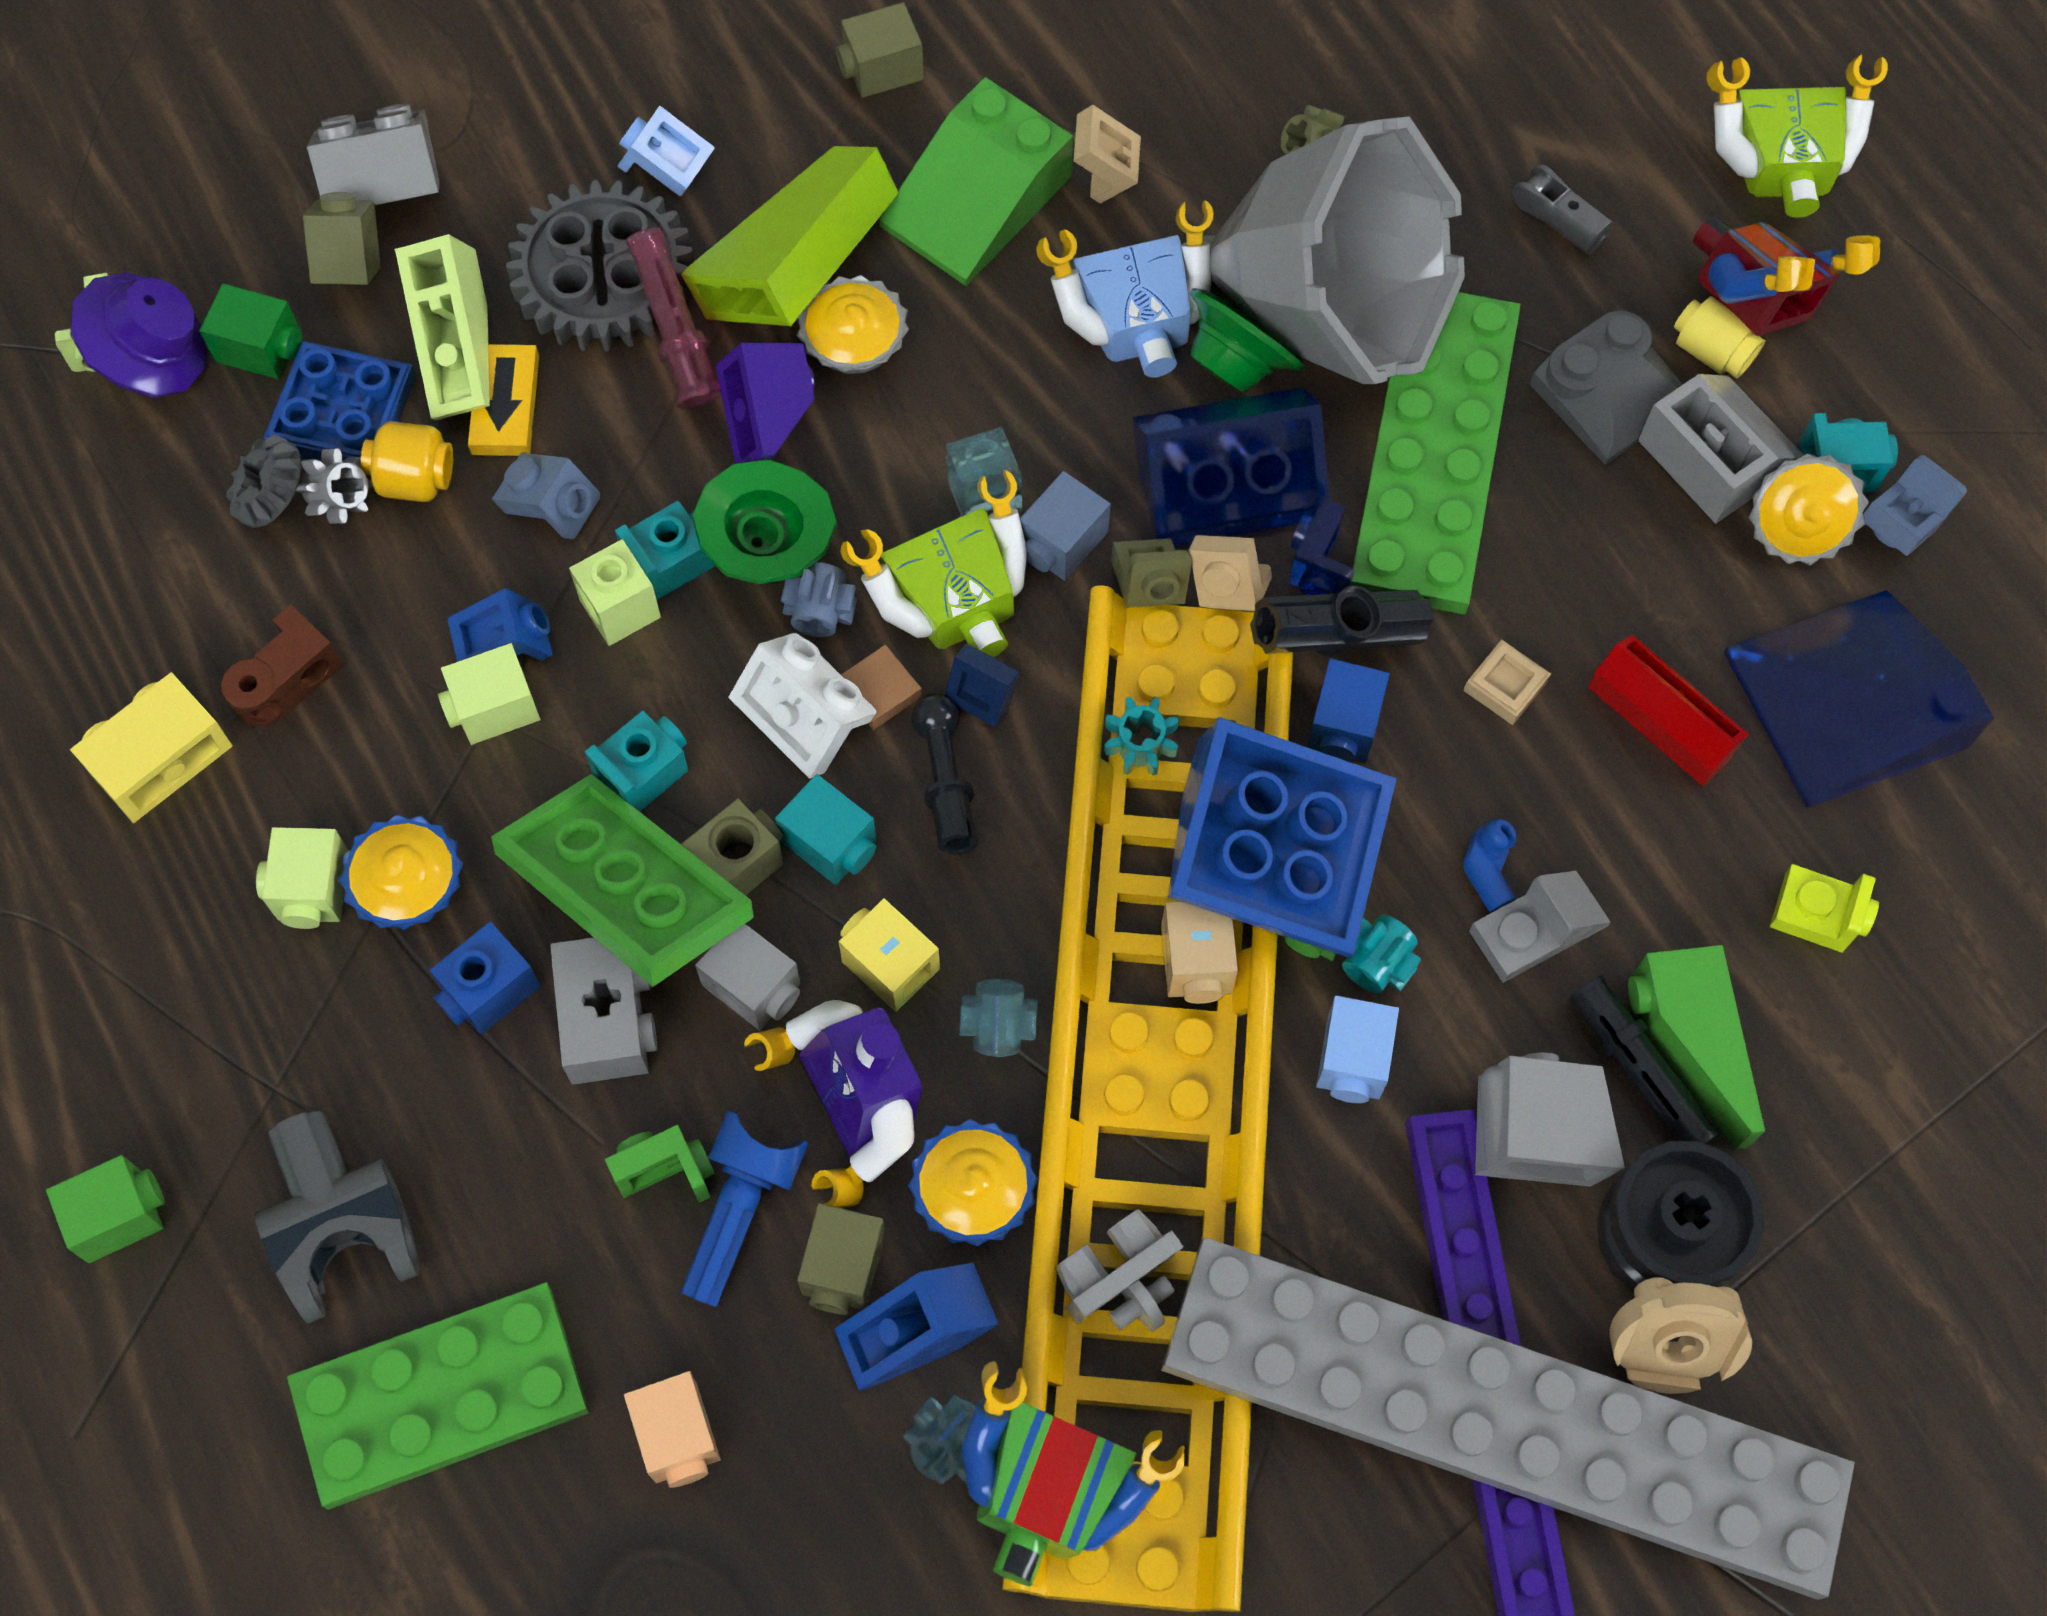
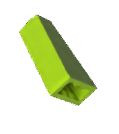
[681,146,899,326]

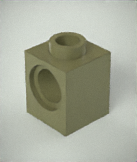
[681,798,784,896]
[797,1203,886,1315]

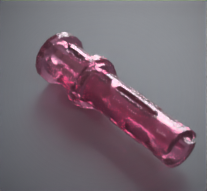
[626,228,721,409]

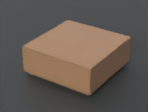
[841,644,922,731]

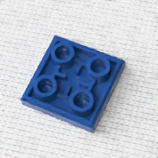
[263,341,416,468]

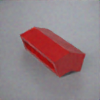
[1588,635,1749,787]

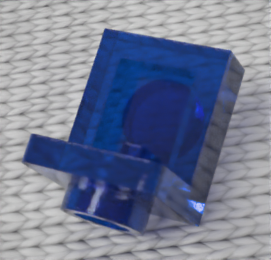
[1289,498,1355,595]

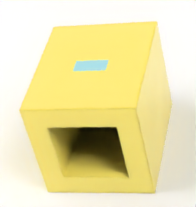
[839,898,940,1012]

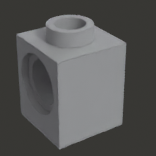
[695,924,801,1031]

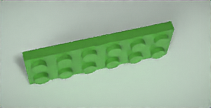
[1349,292,1521,615]

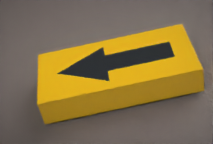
[468,345,539,456]

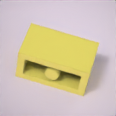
[70,672,233,824]

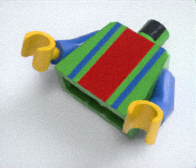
[961,1362,1184,1586]

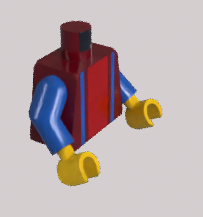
[1693,216,1880,336]

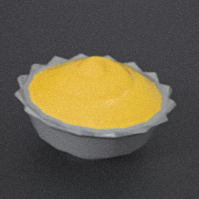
[797,275,909,374]
[1749,454,1869,566]

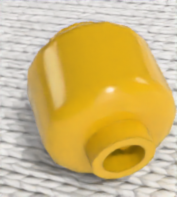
[361,421,453,503]

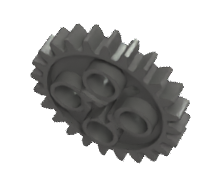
[506,180,694,352]

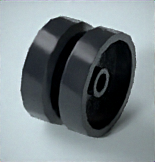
[1597,1141,1765,1293]

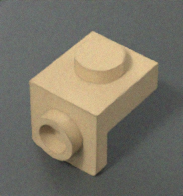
[1189,535,1272,611]

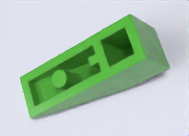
[1628,945,1765,1150]

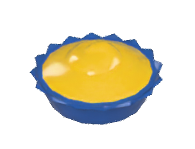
[338,814,463,930]
[908,1118,1038,1246]

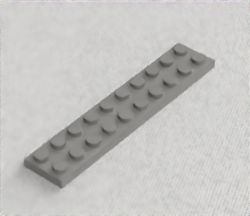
[1161,1237,1855,1600]

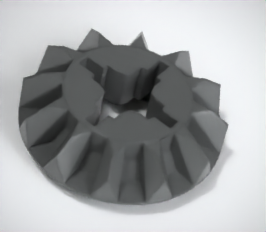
[226,434,301,528]

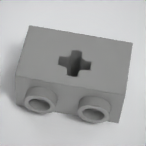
[550,937,657,1085]

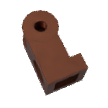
[221,604,344,727]

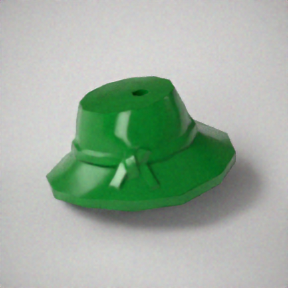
[1189,288,1305,393]
[692,459,837,584]

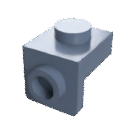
[492,453,600,539]
[1863,455,1967,556]

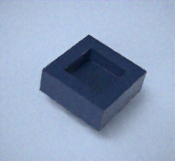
[945,643,1019,728]

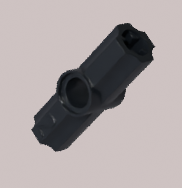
[1250,585,1434,657]

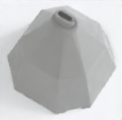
[1204,116,1465,384]

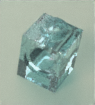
[945,427,1022,517]

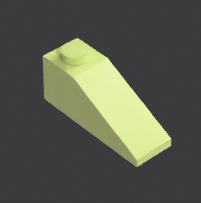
[395,234,490,420]

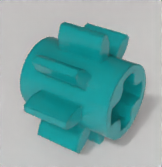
[1104,697,1179,775]
[1342,915,1421,994]

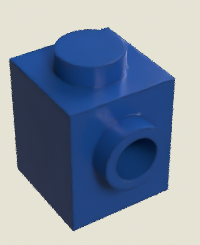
[429,921,541,1035]

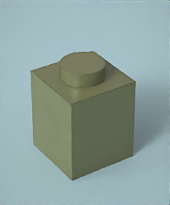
[836,2,924,98]
[303,192,381,285]

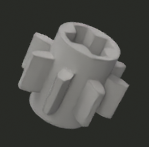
[295,448,373,524]

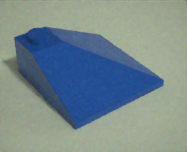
[1168,717,1397,958]

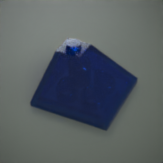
[1724,590,1994,808]

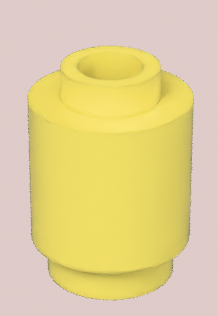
[1674,296,1765,379]

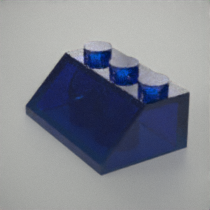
[1132,387,1332,546]

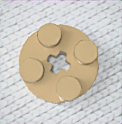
[1610,1278,1752,1394]

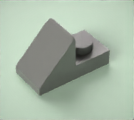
[1469,871,1610,983]

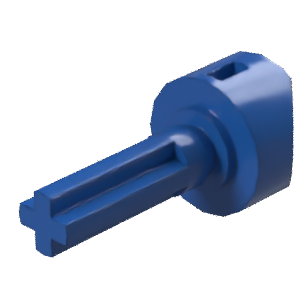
[680,1111,809,1307]

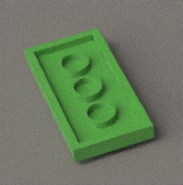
[491,774,754,987]
[287,1282,590,1510]

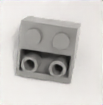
[307,103,440,205]
[1638,374,1804,524]

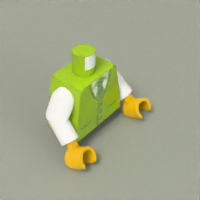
[1706,54,1888,218]
[840,470,1027,658]

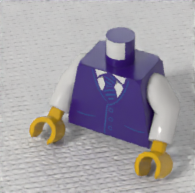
[744,1000,922,1208]

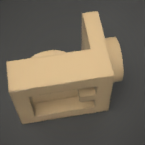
[1074,105,1141,203]

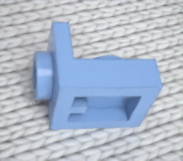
[617,106,715,196]

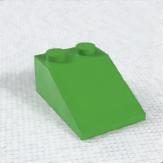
[879,77,1073,286]

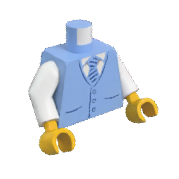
[1036,200,1214,378]

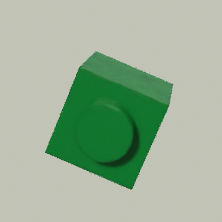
[199,284,302,380]

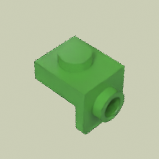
[605,1125,715,1203]

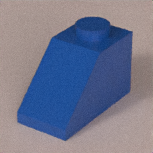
[834,1263,999,1391]

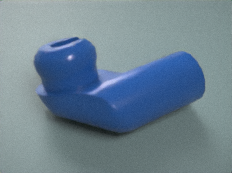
[1463,819,1517,913]

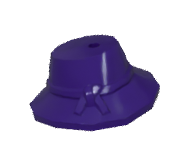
[70,272,207,398]

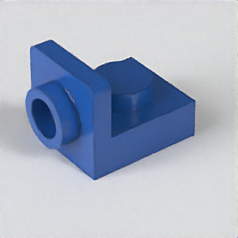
[447,588,552,662]

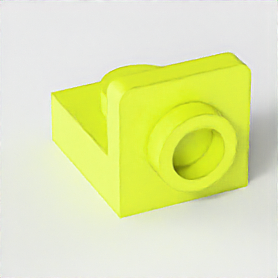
[1769,864,1879,953]

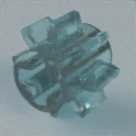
[959,979,1038,1057]
[904,1395,976,1484]

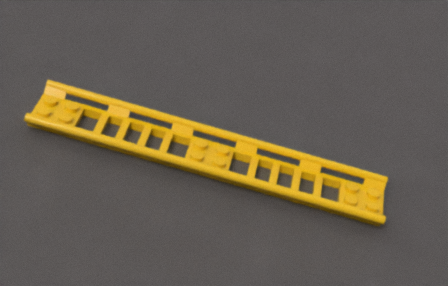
[1002,585,1293,1612]

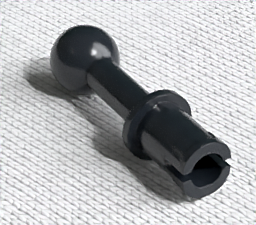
[911,693,978,855]

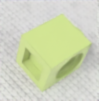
[569,539,661,646]

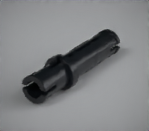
[1569,975,1722,1144]

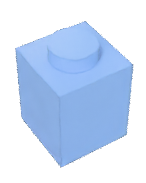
[1316,996,1399,1103]

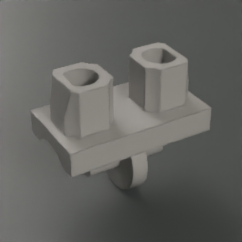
[1056,1209,1183,1331]

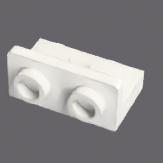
[728,633,877,779]

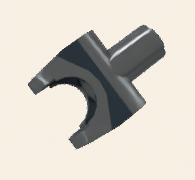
[254,1111,419,1324]

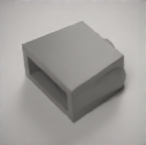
[1475,1052,1625,1187]

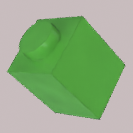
[46,1155,165,1264]

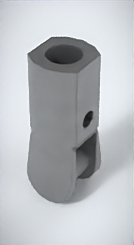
[1511,164,1613,256]

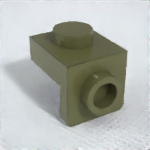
[1111,538,1192,608]

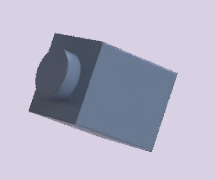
[1020,471,1111,581]

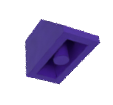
[715,343,815,464]

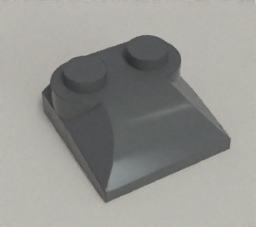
[1529,311,1683,465]

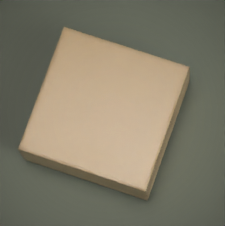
[1463,639,1551,725]

